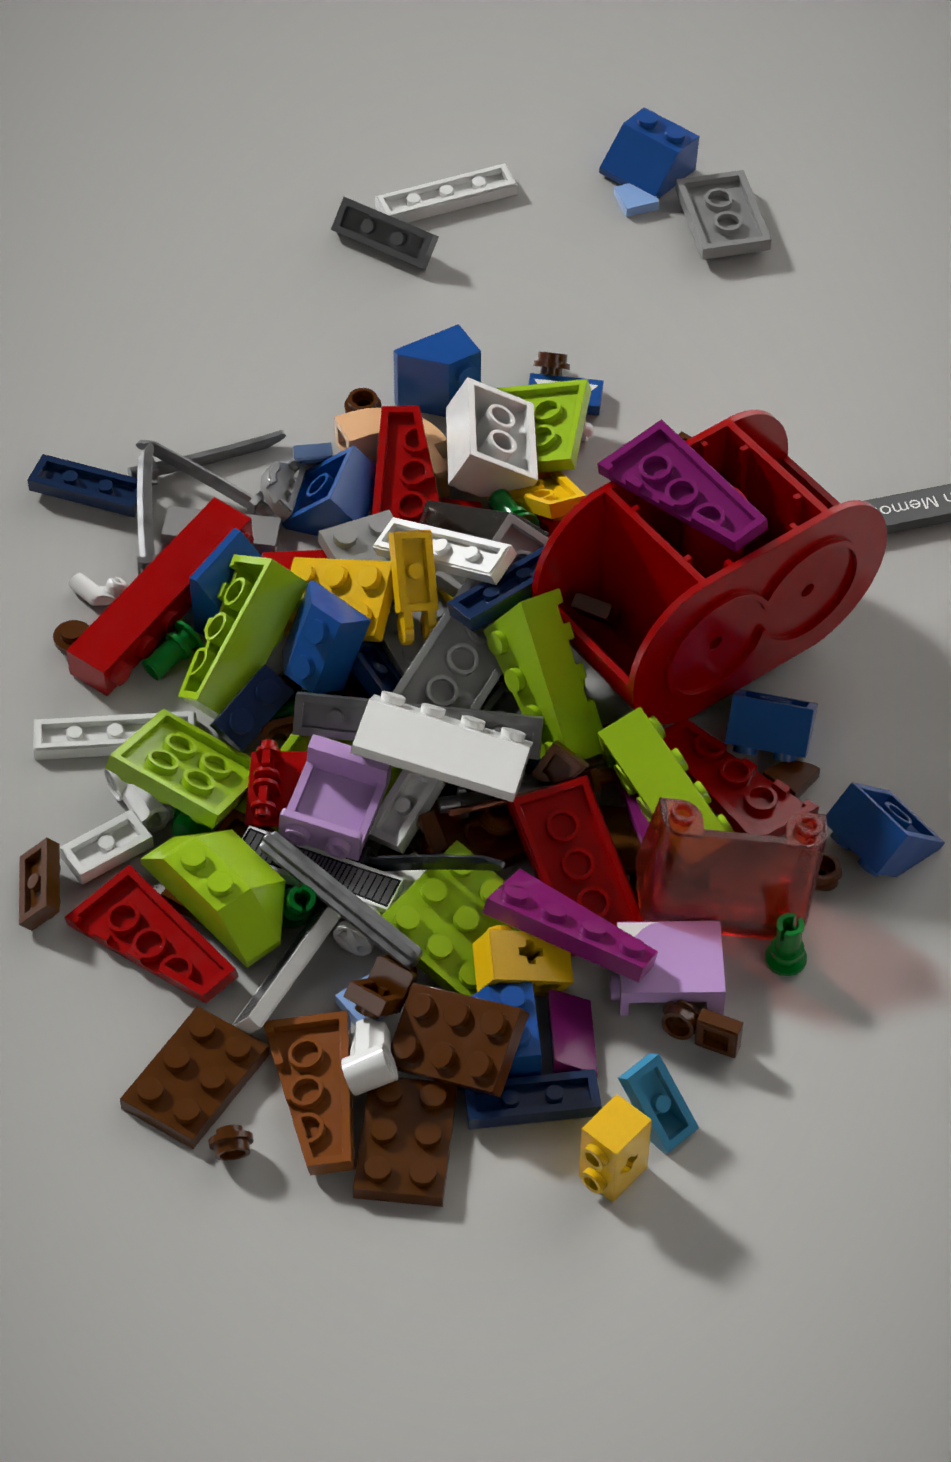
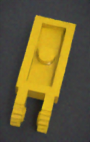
[388,529,439,645]

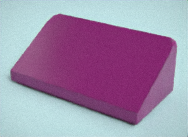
[547,990,598,1077]

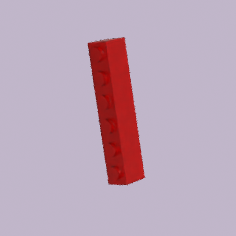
[66,497,254,696]

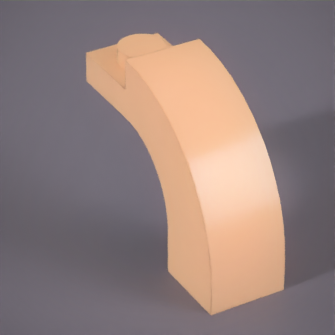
[334,408,450,498]

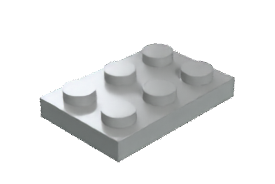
[675,170,772,260]

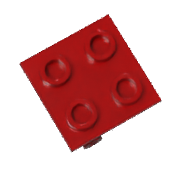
[245,739,307,827]

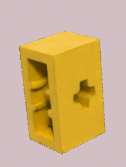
[472,925,574,996]
[579,1094,652,1202]

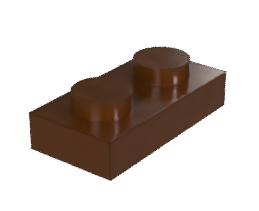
[19,837,61,931]

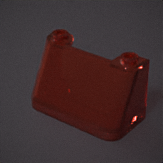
[635,797,828,940]

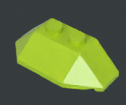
[140,829,286,968]

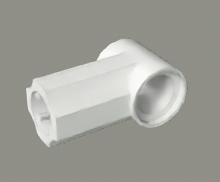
[104,768,174,833]
[341,1017,398,1096]

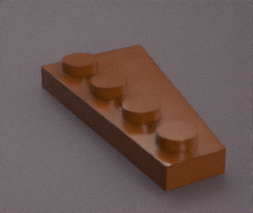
[263,1010,355,1176]

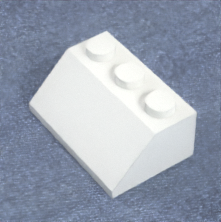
[446,377,538,497]

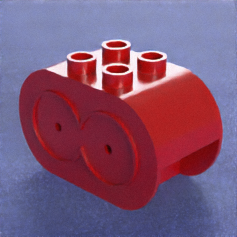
[532,410,887,724]

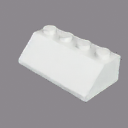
[350,691,533,802]

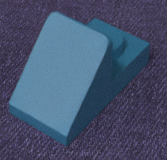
[618,1053,699,1153]

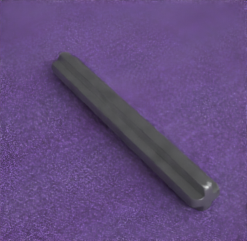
[259,831,423,969]

